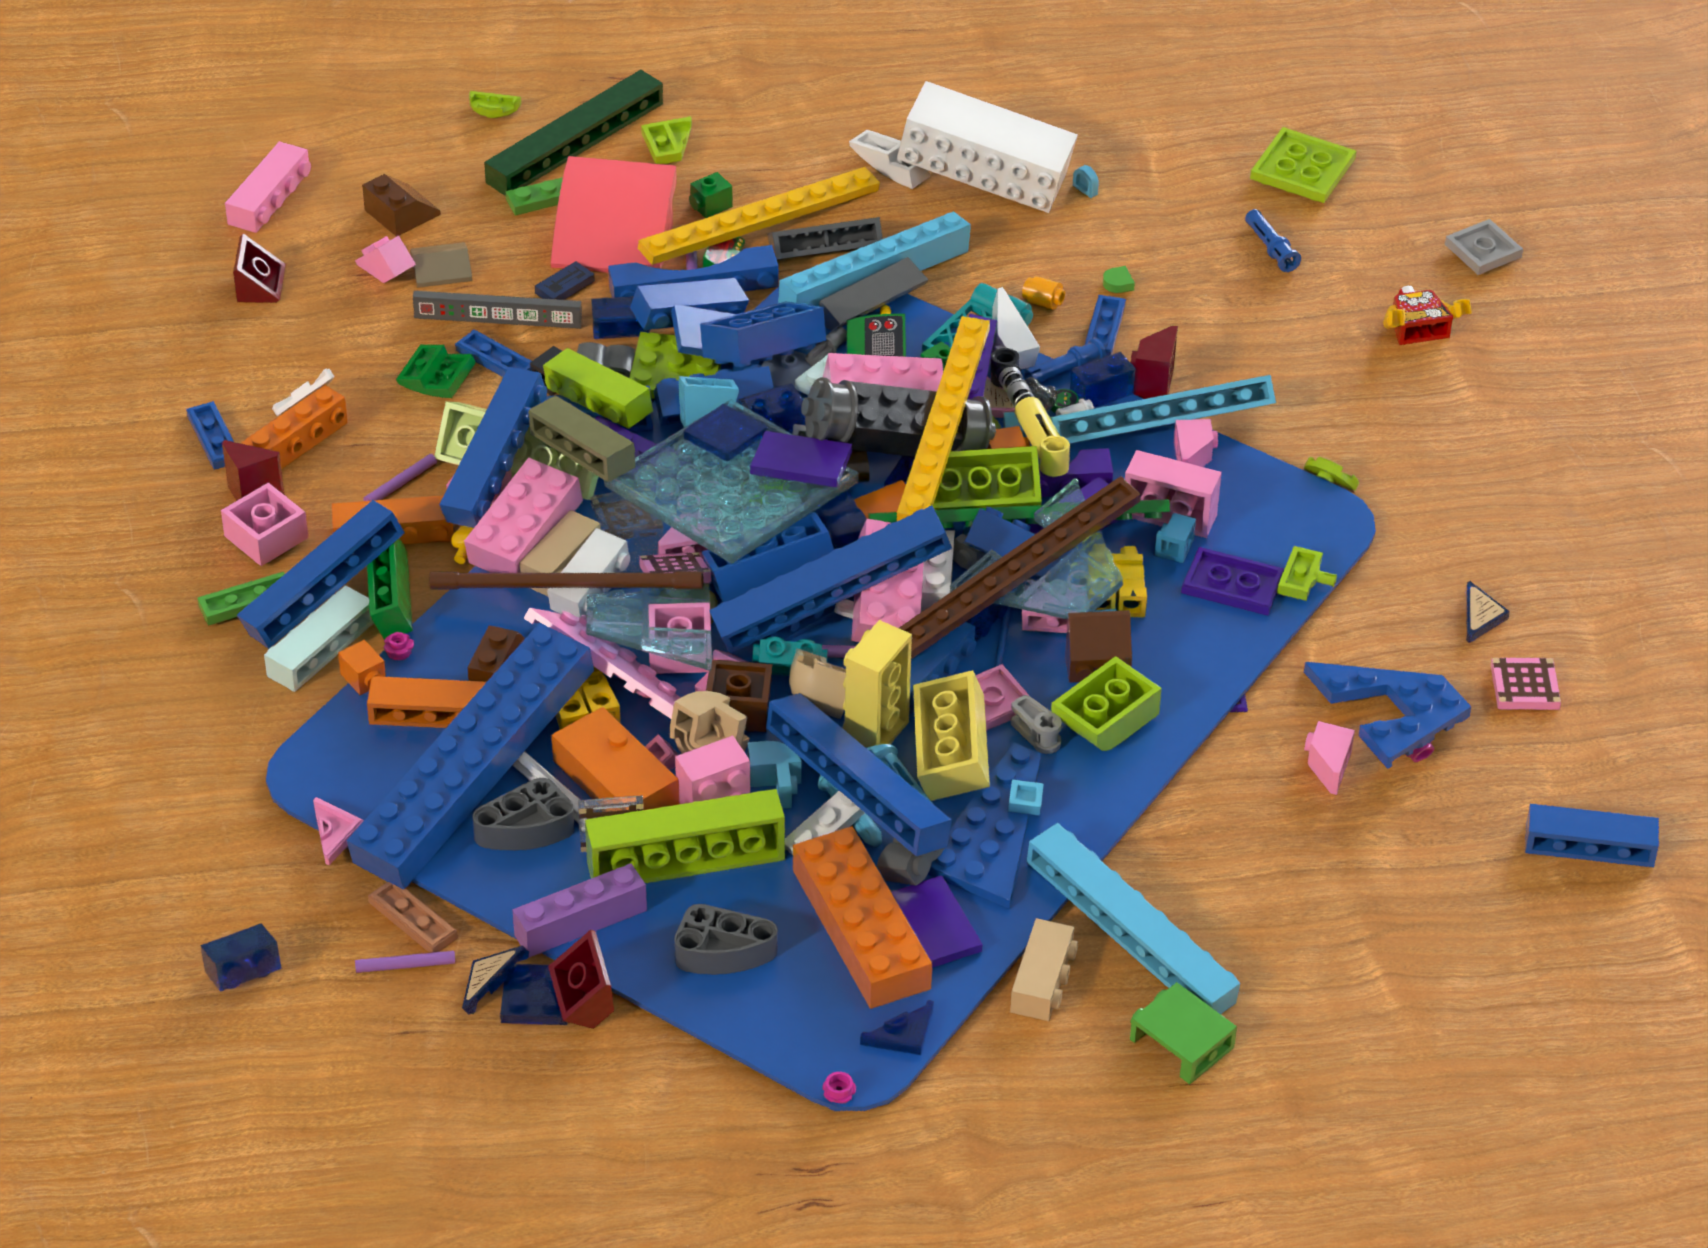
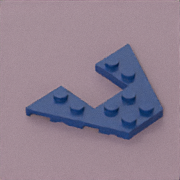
[1304,662,1471,768]

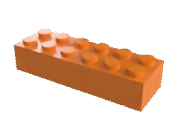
[793,826,932,1009]

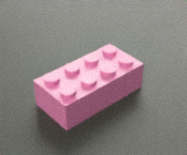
[823,353,943,391]
[464,457,583,573]
[851,519,924,642]

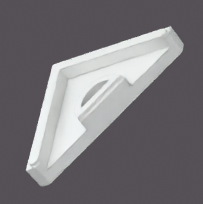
[272,368,334,417]

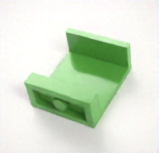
[1130,982,1237,1084]

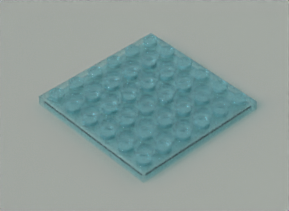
[604,399,858,564]

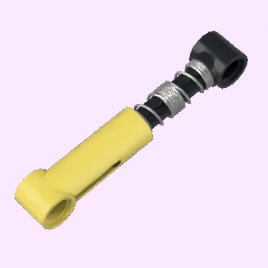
[990,348,1070,477]

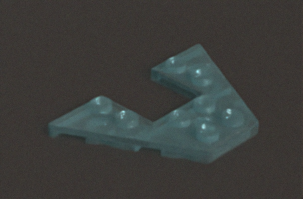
[950,478,1123,619]
[586,583,712,671]

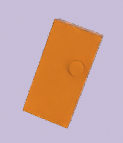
[551,706,679,812]

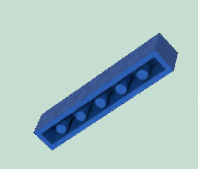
[439,367,547,528]
[237,500,405,649]

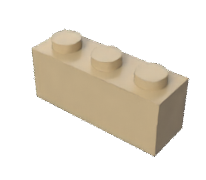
[519,510,601,596]
[1010,918,1078,1021]

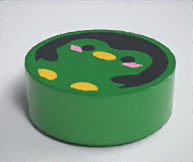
[1049,389,1078,413]

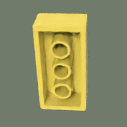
[843,620,912,747]
[913,670,990,801]

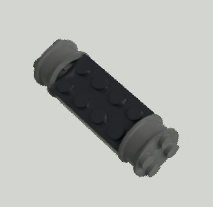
[801,377,996,457]

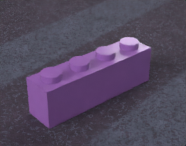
[512,863,647,958]

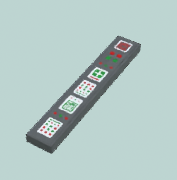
[413,291,582,329]

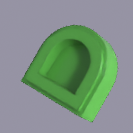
[1103,266,1135,293]

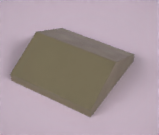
[410,242,472,288]

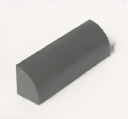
[767,217,883,259]
[819,257,928,330]

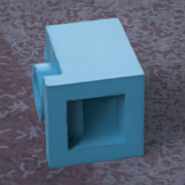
[1155,513,1196,563]

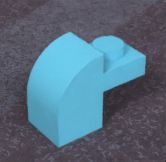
[748,741,801,808]

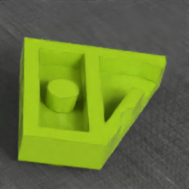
[641,116,692,164]

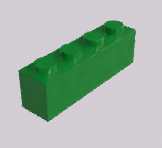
[367,538,413,640]

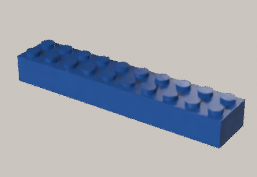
[347,622,594,889]

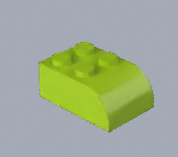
[1051,656,1162,751]

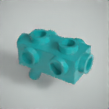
[752,637,828,676]

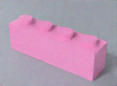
[225,141,311,233]

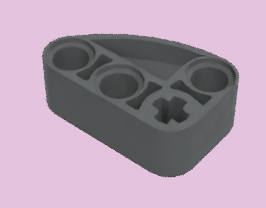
[473,778,574,851]
[674,904,778,975]

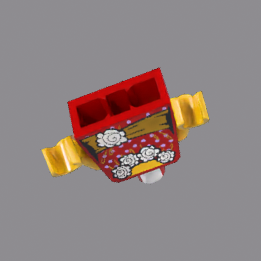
[1383,286,1472,345]

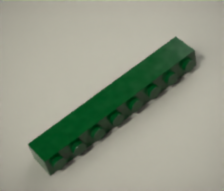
[484,69,663,196]

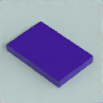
[750,431,852,487]
[1181,547,1284,616]
[891,876,983,968]

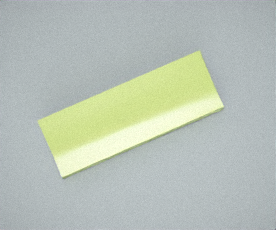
[435,402,599,500]

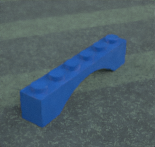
[608,245,779,308]

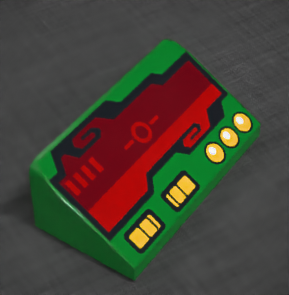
[703,236,745,267]

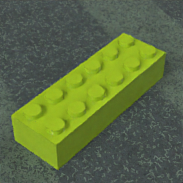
[585,789,785,883]

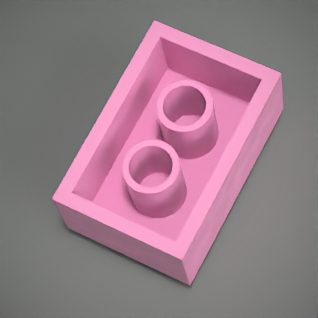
[1125,450,1222,538]

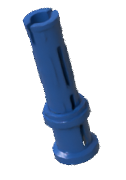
[1245,209,1301,272]
[1024,338,1106,387]

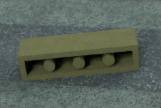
[529,395,635,482]

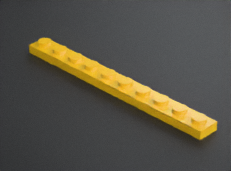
[638,167,880,265]
[897,316,990,521]

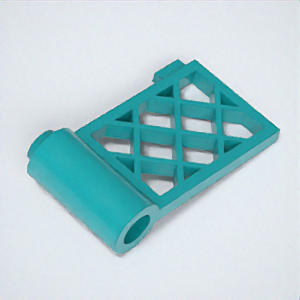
[922,283,1033,351]

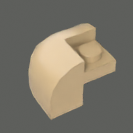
[789,648,846,719]
[670,691,750,754]

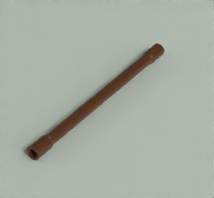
[429,571,704,590]

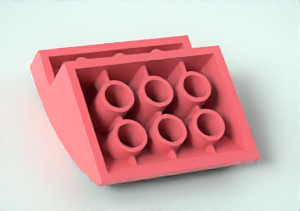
[551,156,677,273]

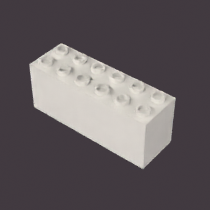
[897,81,1078,213]

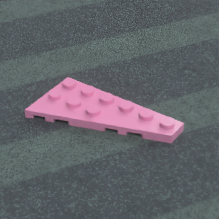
[524,608,680,719]

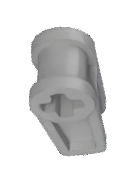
[1011,695,1062,754]

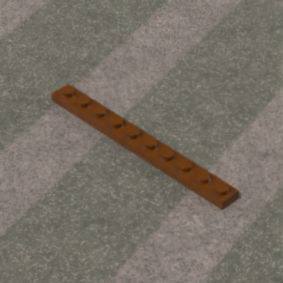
[899,476,1141,659]

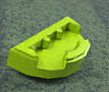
[469,91,521,118]
[1304,457,1359,491]

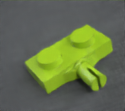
[1277,546,1337,601]

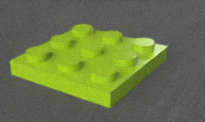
[1250,127,1356,203]
[629,332,721,398]

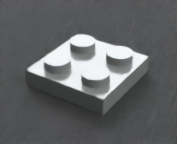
[1445,219,1523,275]

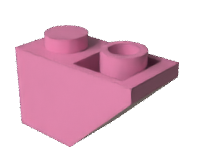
[355,236,416,283]

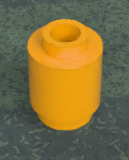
[1022,276,1066,310]

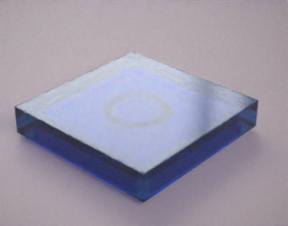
[683,403,767,462]

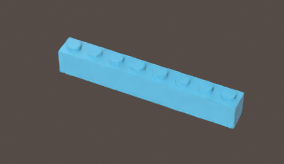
[778,211,971,306]
[1050,375,1276,444]
[1026,823,1240,1014]

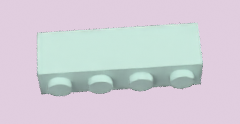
[264,585,374,692]

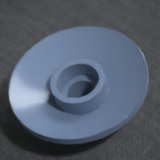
[761,351,811,391]

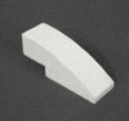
[849,130,930,189]

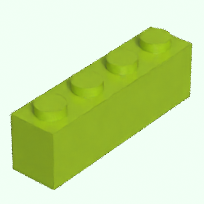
[543,348,653,429]

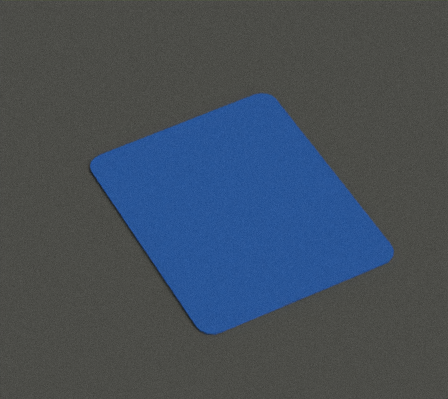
[266,287,1376,1111]

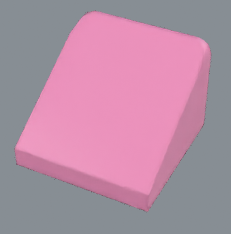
[645,734,678,770]

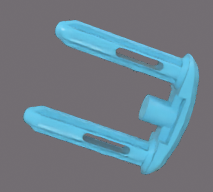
[818,744,933,847]

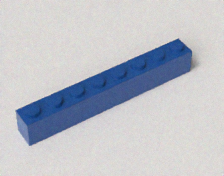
[709,505,952,653]
[766,693,952,856]

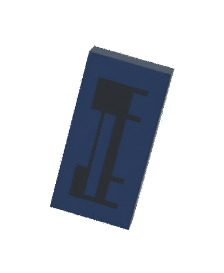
[535,261,595,300]

